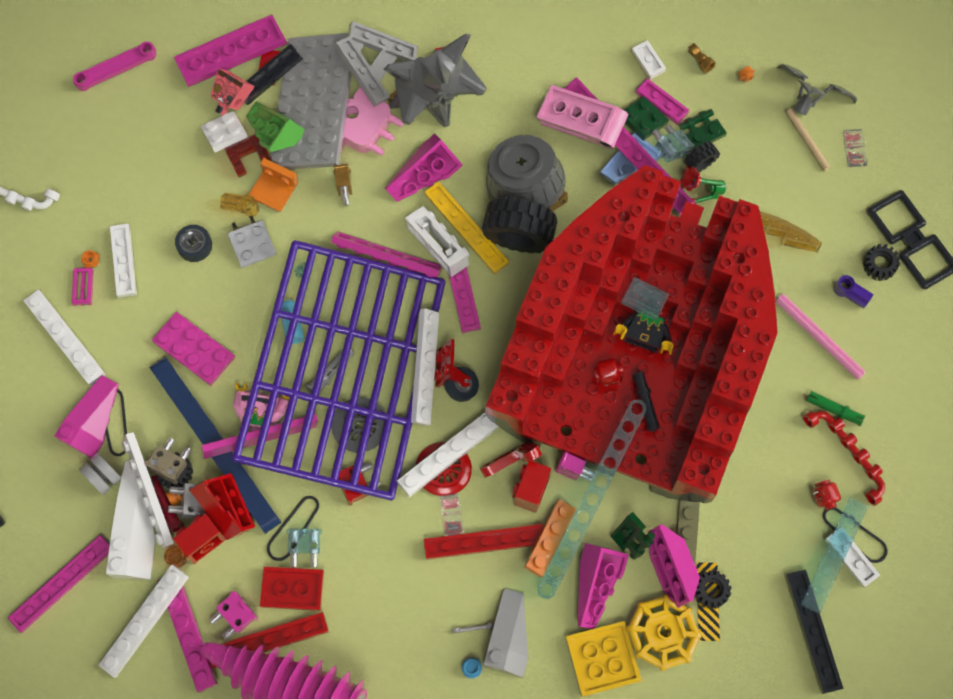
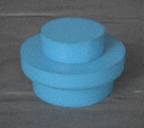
[462,658,482,679]

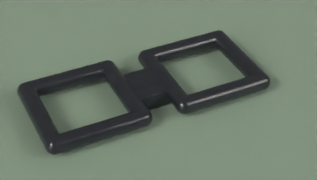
[867,190,953,290]

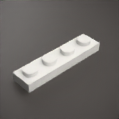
[110,224,137,298]

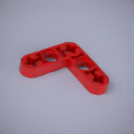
[480,442,542,478]

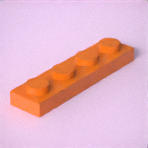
[524,499,576,578]

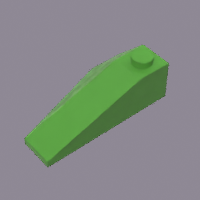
[246,101,305,152]

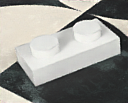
[632,40,666,79]

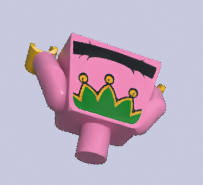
[233,382,290,432]

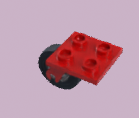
[434,339,479,402]

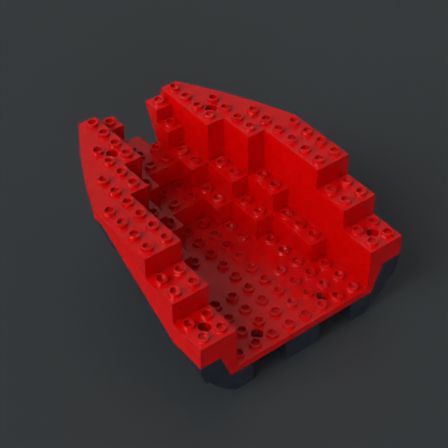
[485,165,778,504]

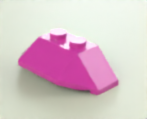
[648,524,700,608]

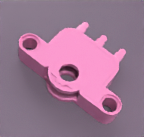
[341,87,404,155]

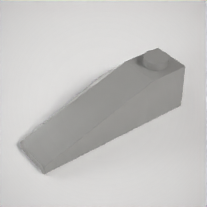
[484,588,528,678]

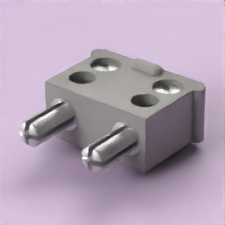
[168,483,207,519]

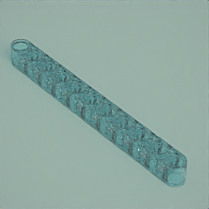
[538,400,646,599]

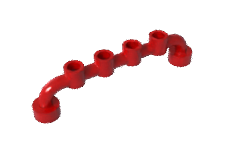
[803,411,885,506]

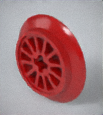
[415,442,472,496]

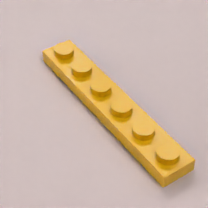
[424,181,509,275]

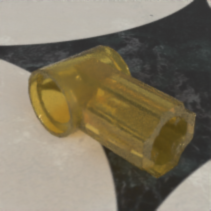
[220,193,260,217]

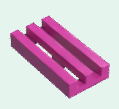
[72,268,94,306]

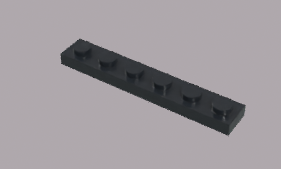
[785,569,844,694]

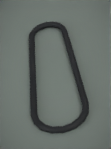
[105,389,127,456]
[267,496,319,561]
[823,507,888,563]

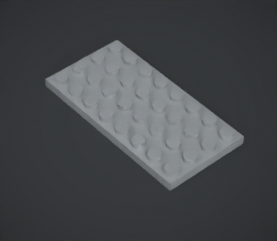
[270,33,352,170]

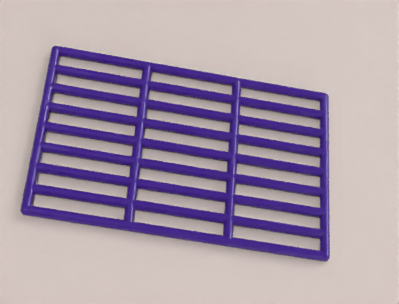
[232,240,446,501]

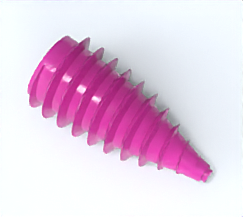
[201,642,367,699]

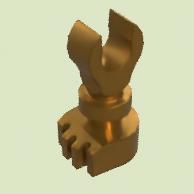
[688,43,716,74]

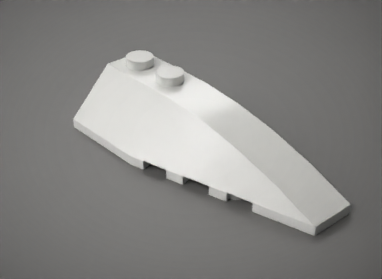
[106,461,156,580]

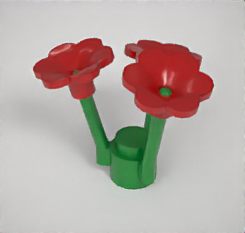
[680,165,726,204]

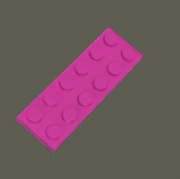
[174,14,287,87]

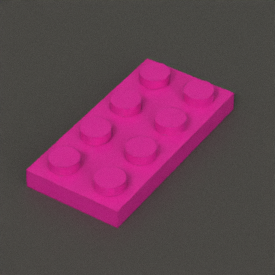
[152,312,235,386]

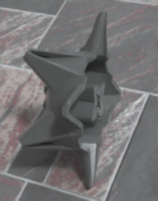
[384,34,487,127]

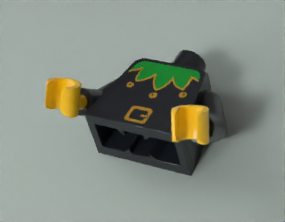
[613,304,673,355]

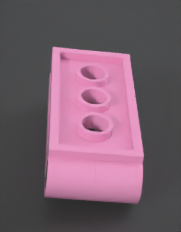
[536,85,628,149]

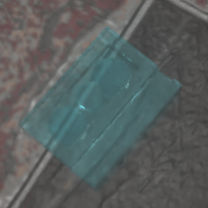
[621,277,670,321]

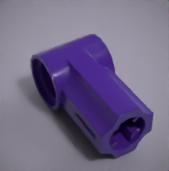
[833,275,874,309]

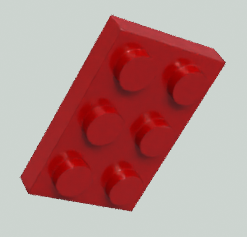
[260,567,324,611]

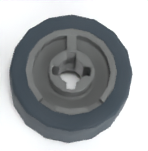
[175,225,212,262]

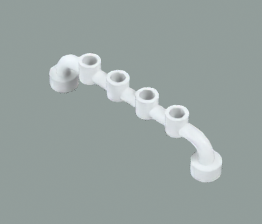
[0,187,60,211]

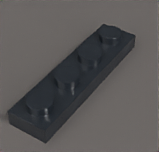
[245,44,303,105]

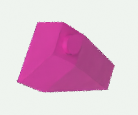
[385,133,463,202]
[54,375,119,458]
[578,543,629,629]

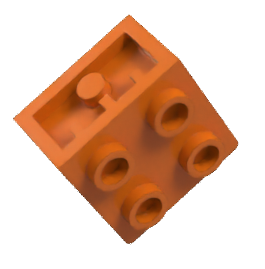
[249,158,299,212]

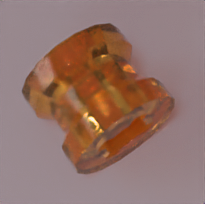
[164,546,187,568]

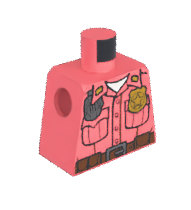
[211,68,254,115]

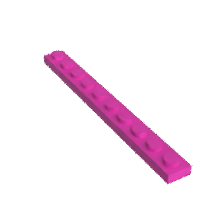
[564,77,695,215]

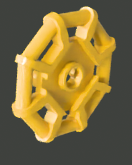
[626,594,701,671]

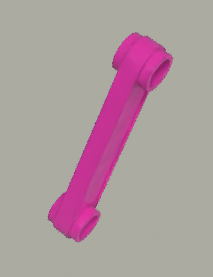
[73,41,157,91]

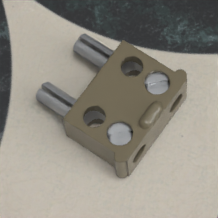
[145,438,191,484]

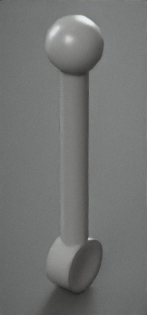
[452,622,494,634]

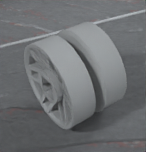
[78,453,122,495]

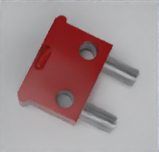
[338,463,381,506]

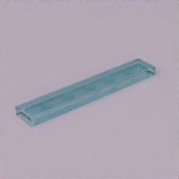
[801,498,868,614]

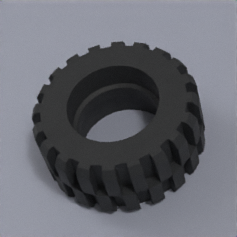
[482,196,558,253]

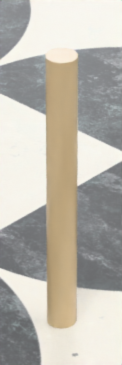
[786,108,831,171]

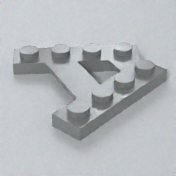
[334,21,418,107]

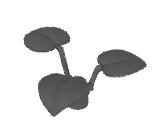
[777,64,857,116]

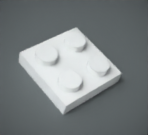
[201,111,248,152]

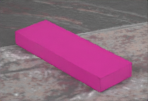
[635,78,690,125]

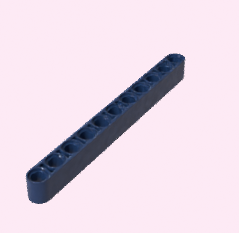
[149,356,282,534]

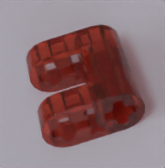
[224,134,271,178]

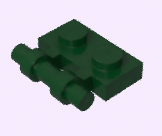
[679,109,727,150]
[610,512,655,560]

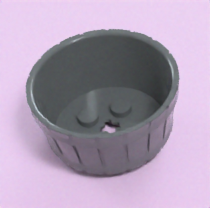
[486,135,566,208]

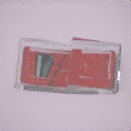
[843,129,868,167]
[440,494,464,536]

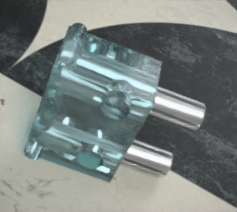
[652,125,695,162]
[286,529,322,568]

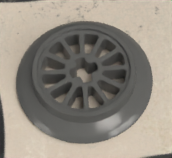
[331,398,385,452]

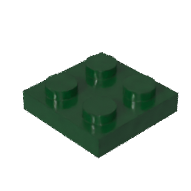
[624,96,669,141]

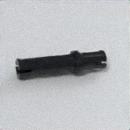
[632,372,660,432]

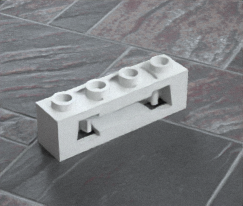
[405,206,470,277]

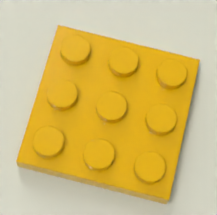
[566,621,642,697]

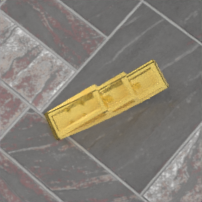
[760,211,822,253]

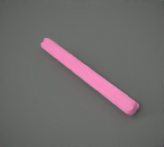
[776,294,865,379]

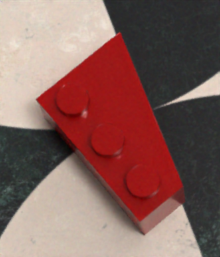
[189,473,255,540]

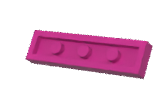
[449,267,481,334]

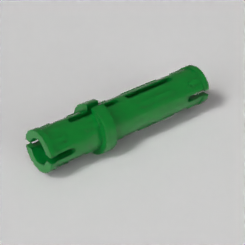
[806,390,866,426]

